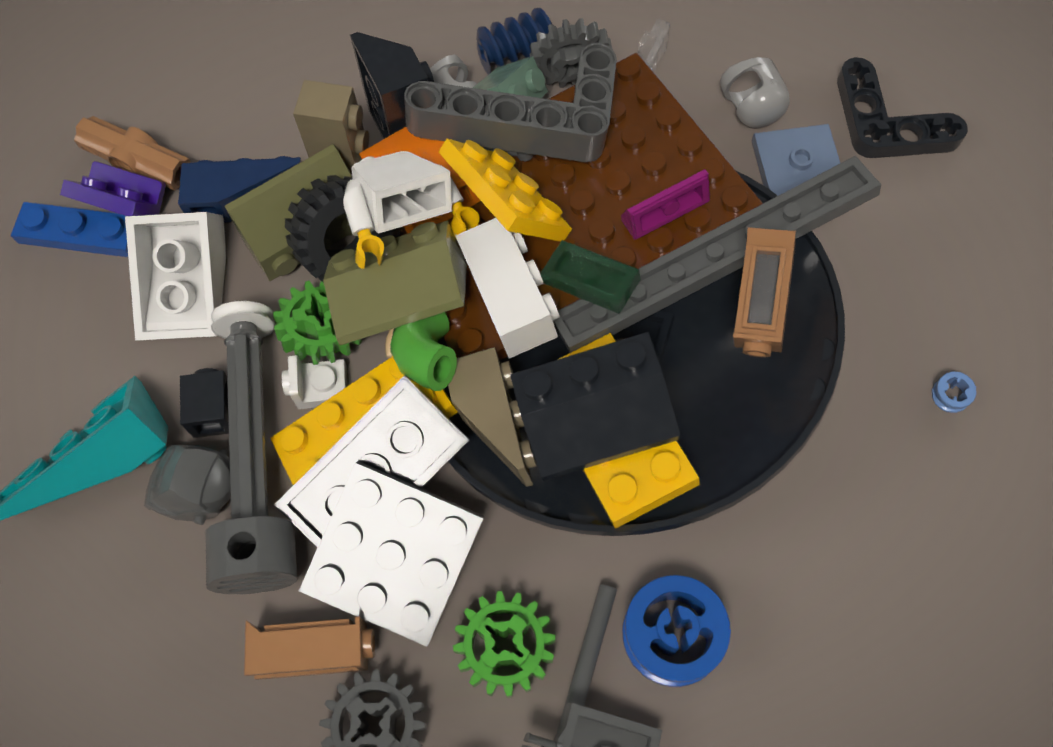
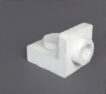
[282,355,348,409]

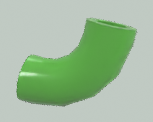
[390,312,457,391]

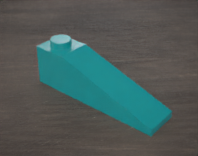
[0,376,168,521]

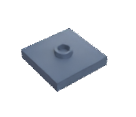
[752,124,840,196]

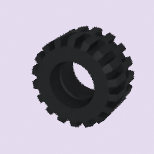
[285,175,400,283]

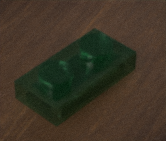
[540,240,641,314]

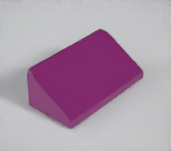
[621,169,710,240]

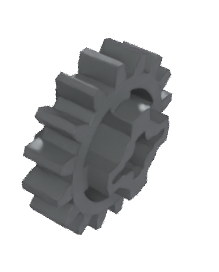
[530,18,612,88]
[319,670,427,747]

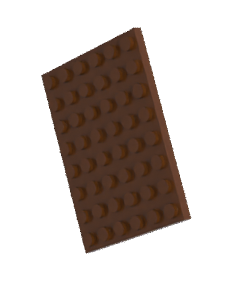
[395,52,763,360]

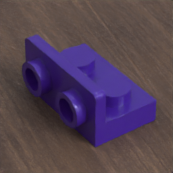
[60,161,166,216]

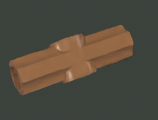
[74,116,191,191]

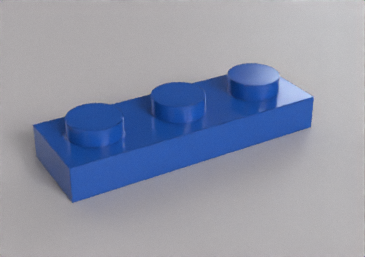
[10,202,128,257]

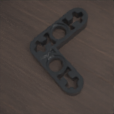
[837,57,968,158]

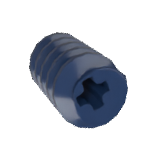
[476,8,553,75]

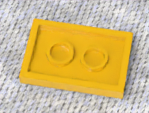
[439,138,572,242]

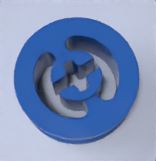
[622,575,731,687]

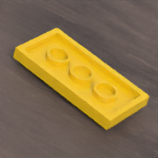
[560,333,700,529]
[270,356,458,485]

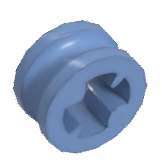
[932,371,977,413]

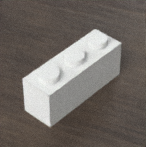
[455,218,560,358]

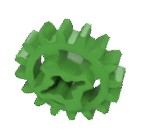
[273,281,362,365]
[453,591,555,698]

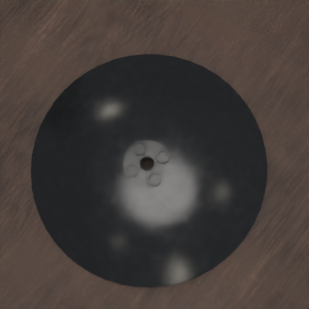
[437,171,845,536]

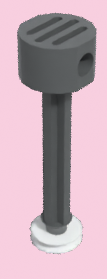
[205,301,297,594]

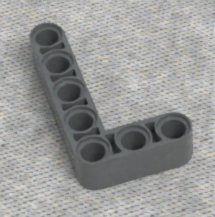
[404,43,617,162]

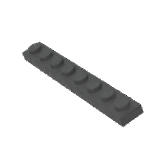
[553,156,881,353]

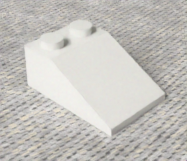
[125,212,226,341]

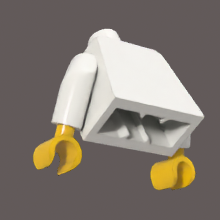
[343,151,480,269]

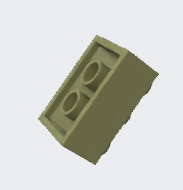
[225,144,352,281]
[323,220,467,346]

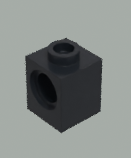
[180,368,229,438]

